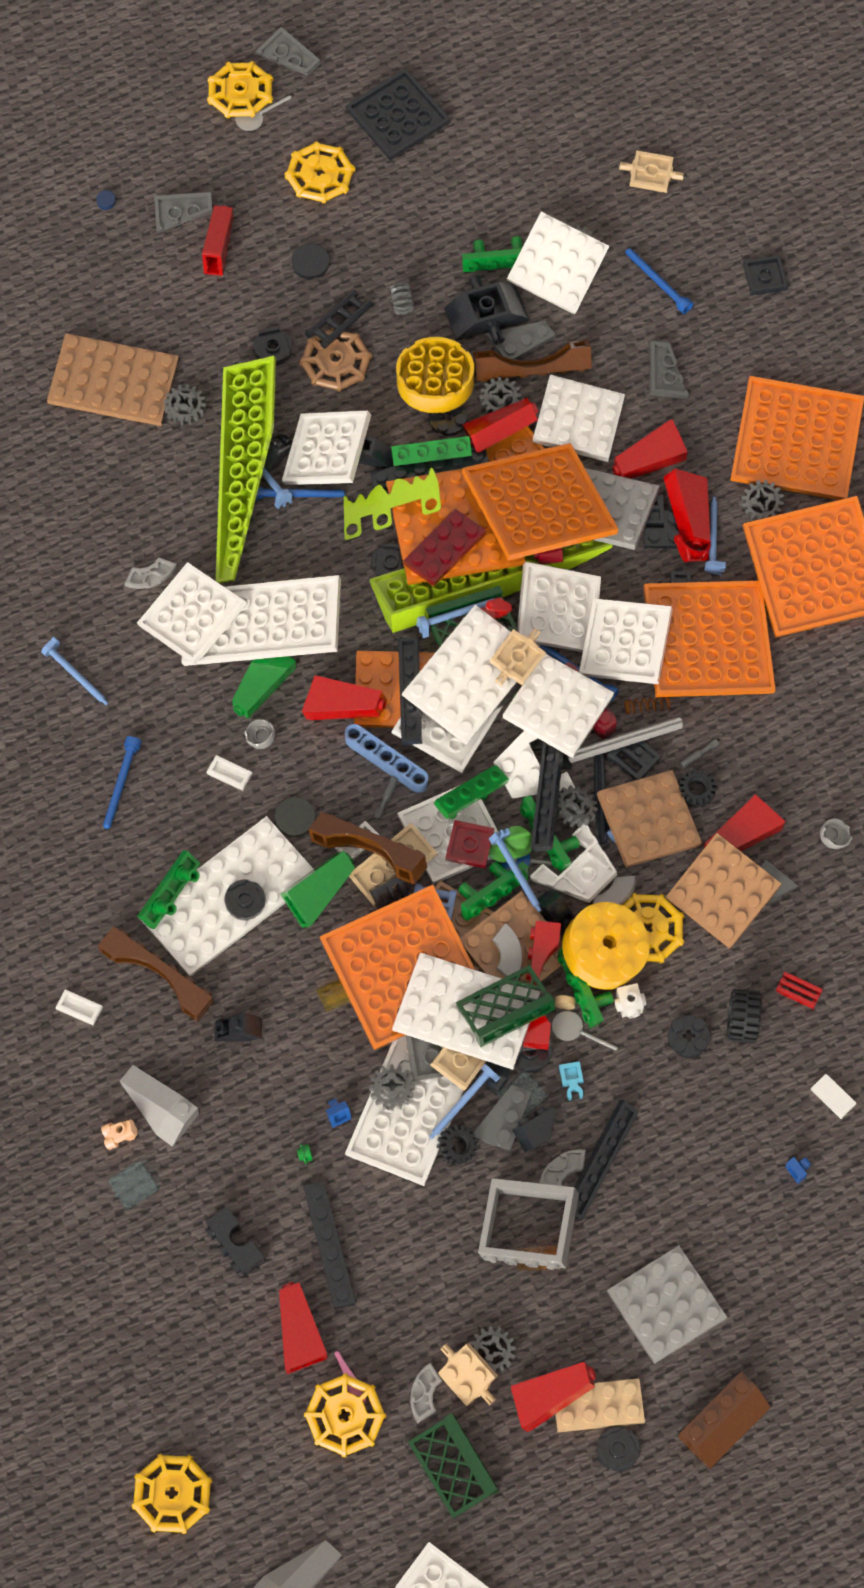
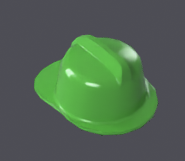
[489,826,532,863]

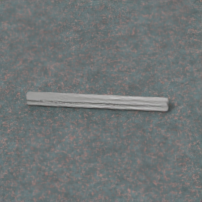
[567,717,683,763]

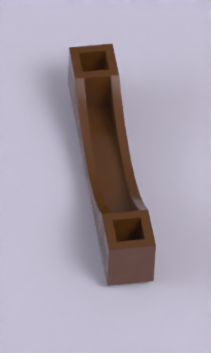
[473,340,592,382]
[308,812,428,885]
[98,926,213,1022]

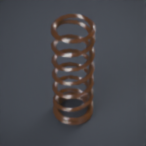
[624,697,671,715]

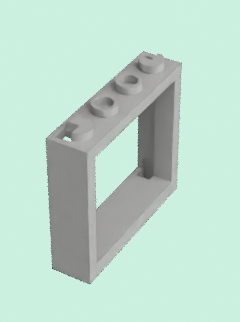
[478,1178,579,1270]

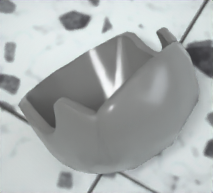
[244,719,276,749]
[820,818,853,849]

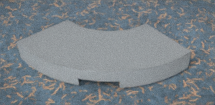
[125,557,177,589]
[594,876,636,905]
[492,923,522,977]
[539,1149,586,1186]
[411,1363,442,1424]

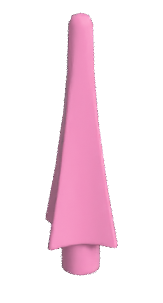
[335,1351,367,1404]

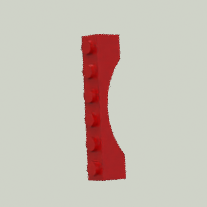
[523,921,561,1050]

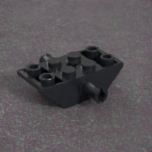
[444,275,529,345]

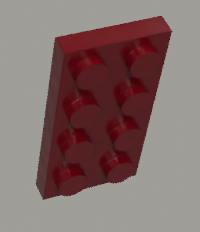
[403,508,486,586]

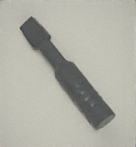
[679,739,719,769]
[374,777,398,819]

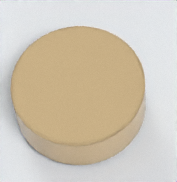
[554,995,576,1010]

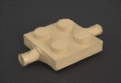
[619,151,684,193]
[489,628,546,686]
[438,1343,498,1406]

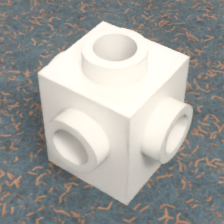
[615,983,646,1018]

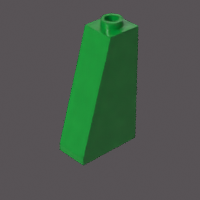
[232,656,296,719]
[280,851,355,928]

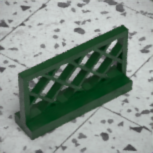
[424,586,517,648]
[456,965,555,1047]
[408,1413,499,1519]

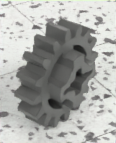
[479,377,522,414]
[164,384,206,426]
[741,480,784,521]
[557,785,598,828]
[369,1064,415,1111]
[470,1326,516,1373]

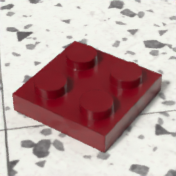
[445,820,495,869]

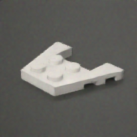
[493,730,575,798]
[530,824,617,903]

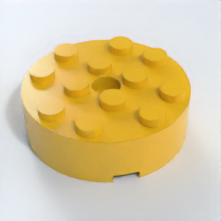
[396,337,474,413]
[562,902,650,989]

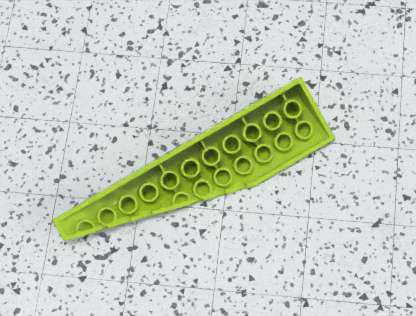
[216,356,276,584]
[370,540,613,633]

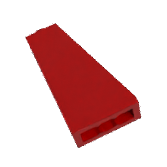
[202,205,234,276]
[463,398,538,453]
[612,419,688,479]
[664,469,710,549]
[302,675,387,720]
[703,794,786,851]
[279,1282,328,1374]
[510,1362,596,1432]

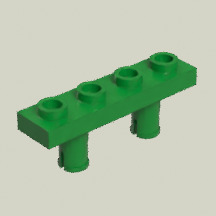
[462,236,523,272]
[391,436,472,466]
[434,765,509,819]
[520,795,580,874]
[137,850,201,929]
[459,861,529,921]
[557,948,614,1028]

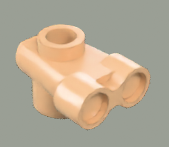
[101,1119,137,1150]

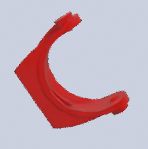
[674,534,711,562]
[480,598,512,619]

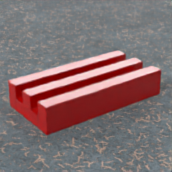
[776,972,823,1009]

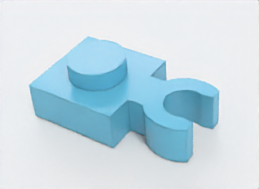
[559,1061,584,1101]

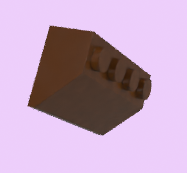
[678,1372,771,1469]

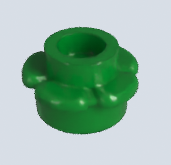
[297,1143,313,1164]

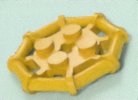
[207,61,273,118]
[284,141,355,203]
[622,893,684,964]
[304,1373,386,1457]
[132,1453,212,1534]

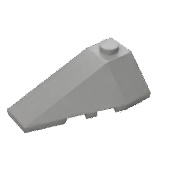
[120,1065,199,1147]
[254,1540,342,1588]

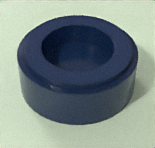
[96,190,116,210]

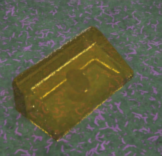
[316,979,350,1012]

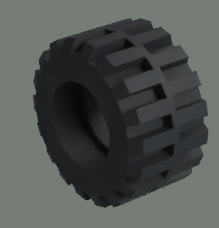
[727,988,762,1043]

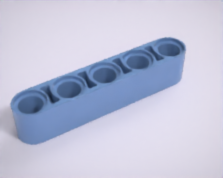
[345,724,428,793]

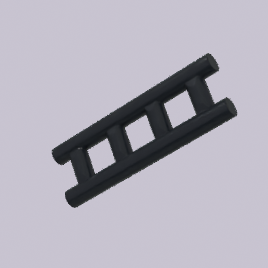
[305,290,373,349]

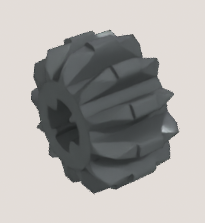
[390,282,413,315]

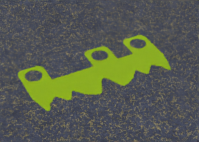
[344,468,441,540]

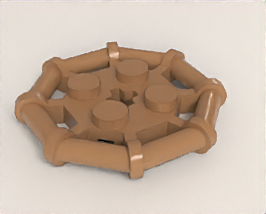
[299,327,372,392]

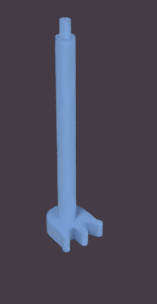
[262,467,292,509]
[705,497,726,575]
[416,598,494,638]
[41,637,108,705]
[489,828,542,912]
[429,1064,500,1139]

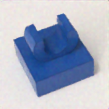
[326,1098,352,1128]
[785,1157,811,1184]

